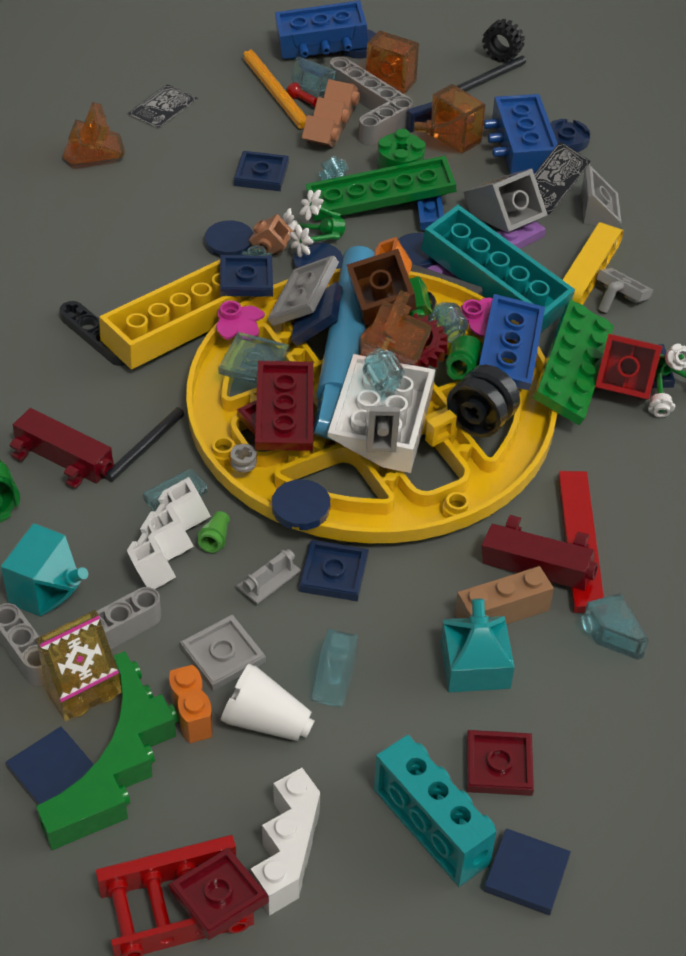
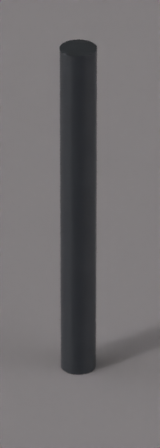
[455,56,526,94]
[105,407,184,482]

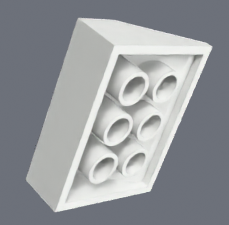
[328,354,435,473]

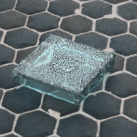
[218,332,289,384]

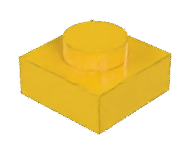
[425,410,457,447]

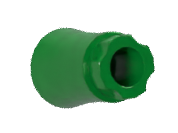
[446,335,483,380]

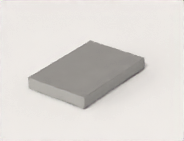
[268,256,339,326]

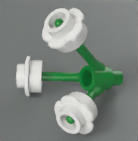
[648,344,686,418]

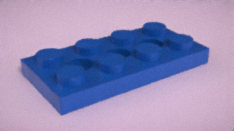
[478,294,545,391]

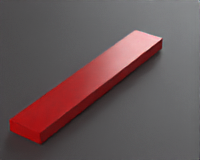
[558,471,605,613]

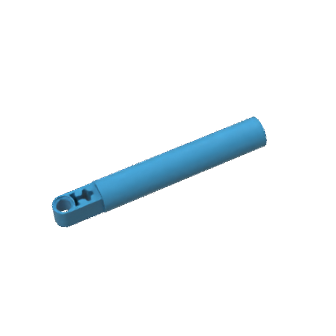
[313,246,375,441]

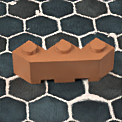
[302,79,360,148]

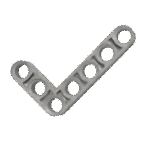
[330,57,413,145]
[0,587,161,686]

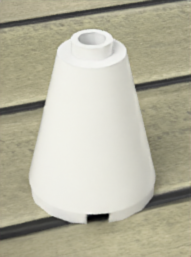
[221,664,315,741]

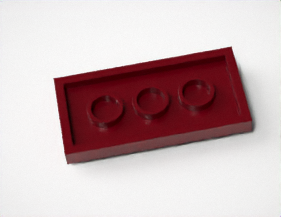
[255,361,313,451]

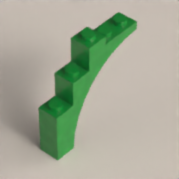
[36,651,179,851]

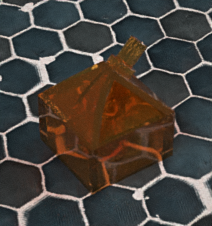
[366,30,419,94]
[414,84,486,154]

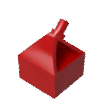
[595,333,663,399]

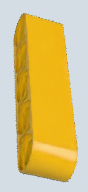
[563,222,623,305]

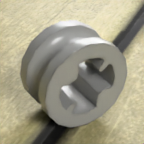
[231,444,257,472]

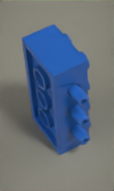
[275,0,368,59]
[483,94,558,174]

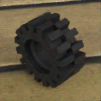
[482,19,525,63]

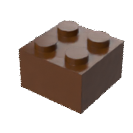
[346,249,417,326]

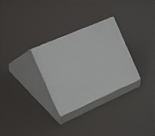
[581,165,622,226]

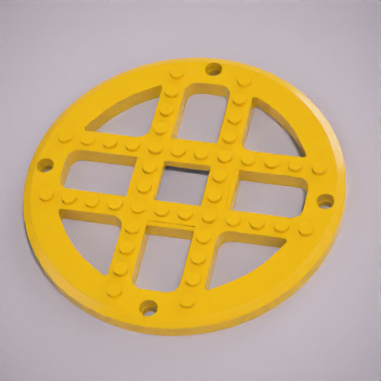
[186,268,557,543]

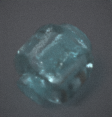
[429,302,468,343]
[362,349,405,392]

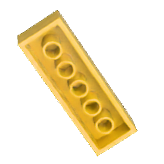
[99,260,250,370]

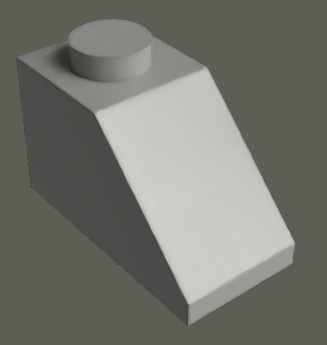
[365,406,400,452]

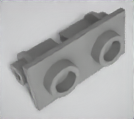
[237,549,301,605]

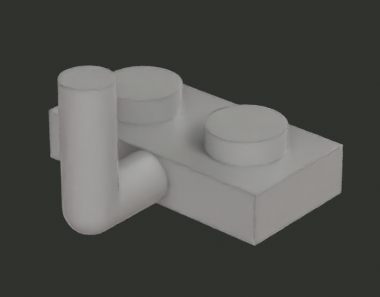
[597,268,653,313]

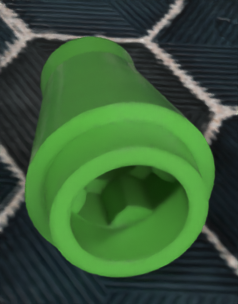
[197,511,230,553]

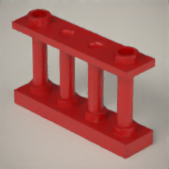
[96,835,254,956]

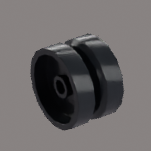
[447,364,520,438]

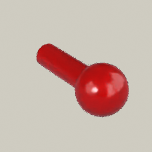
[286,82,317,107]

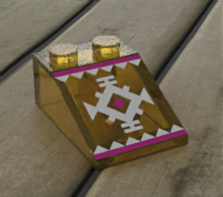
[36,610,122,721]

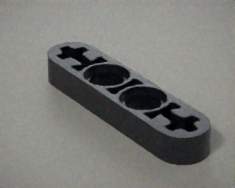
[60,301,126,366]

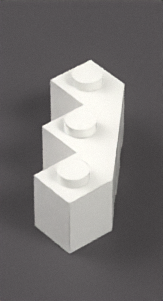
[127,477,211,589]
[250,768,320,916]

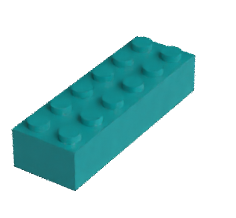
[421,205,575,332]

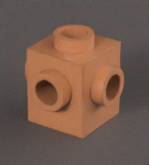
[249,214,294,256]

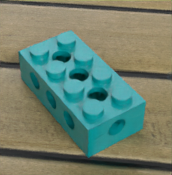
[374,735,497,887]

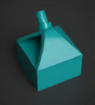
[1,523,88,617]
[440,598,515,693]

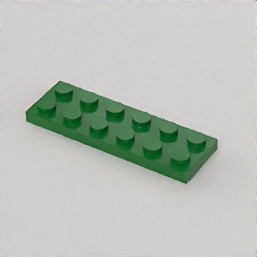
[306,155,457,221]
[532,299,614,425]

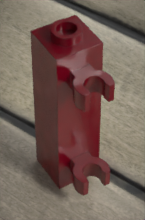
[9,408,114,489]
[481,515,598,591]

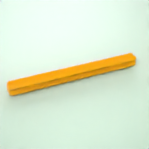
[243,49,307,129]

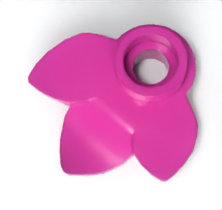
[459,298,492,337]
[216,301,265,340]

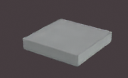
[180,614,266,691]

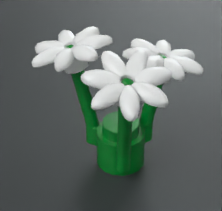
[283,190,346,257]

